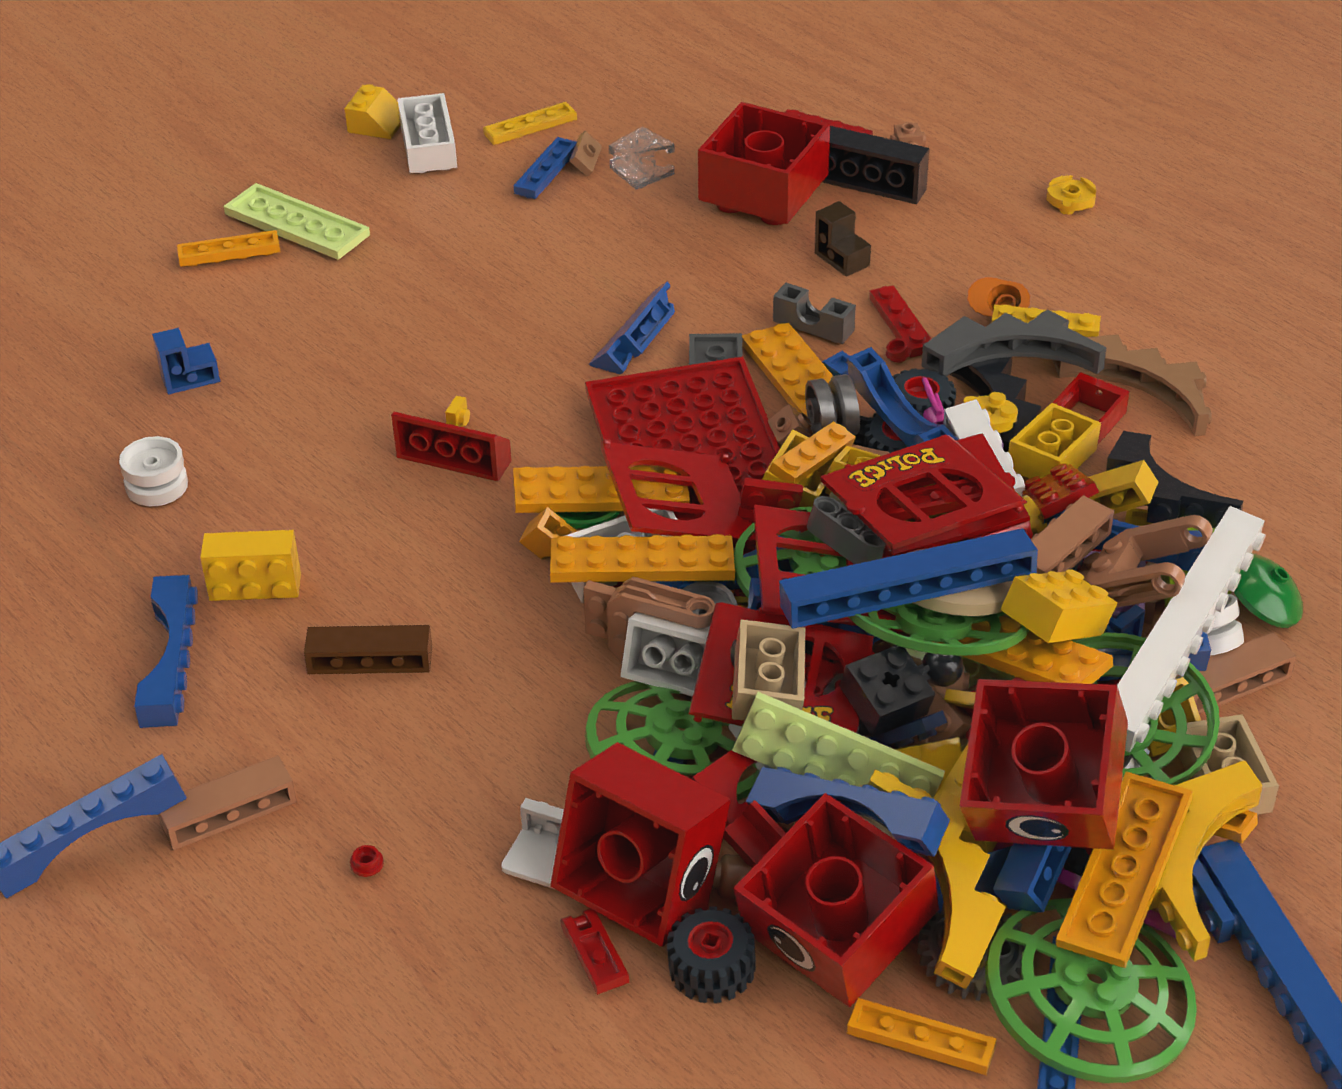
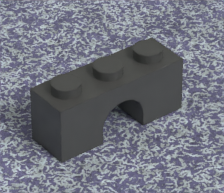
[773,282,856,344]

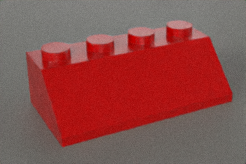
[391,411,512,482]

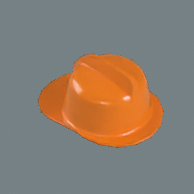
[967,277,1030,317]

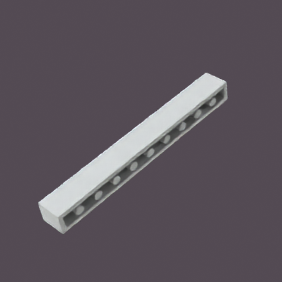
[1117,506,1266,753]

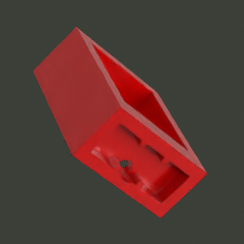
[1052,372,1130,446]

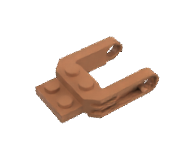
[1078,515,1213,608]
[584,577,715,663]

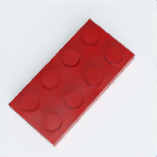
[1022,463,1100,519]

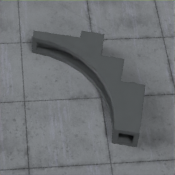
[922,309,1107,376]

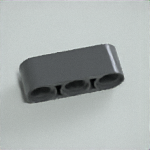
[807,496,886,564]

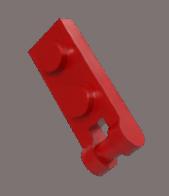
[560,908,629,995]

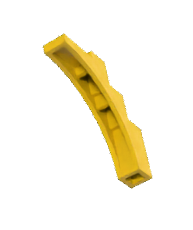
[1148,760,1263,962]
[868,769,1006,989]

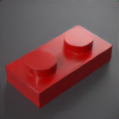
[740,478,803,509]

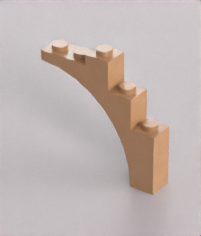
[1053,334,1211,436]

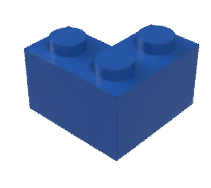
[152,328,220,395]

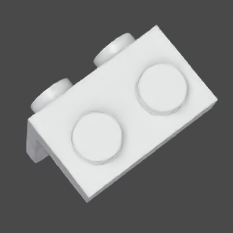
[501,798,564,889]

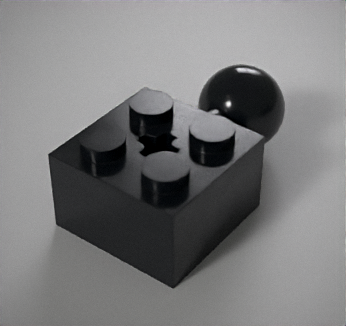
[839,645,963,737]

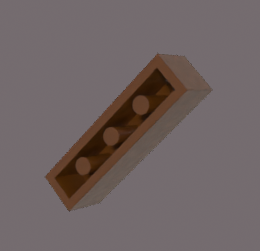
[304,625,433,674]

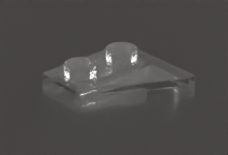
[609,126,675,162]
[609,152,675,189]

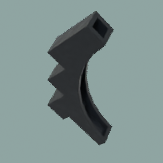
[949,357,1041,452]
[1106,431,1243,528]

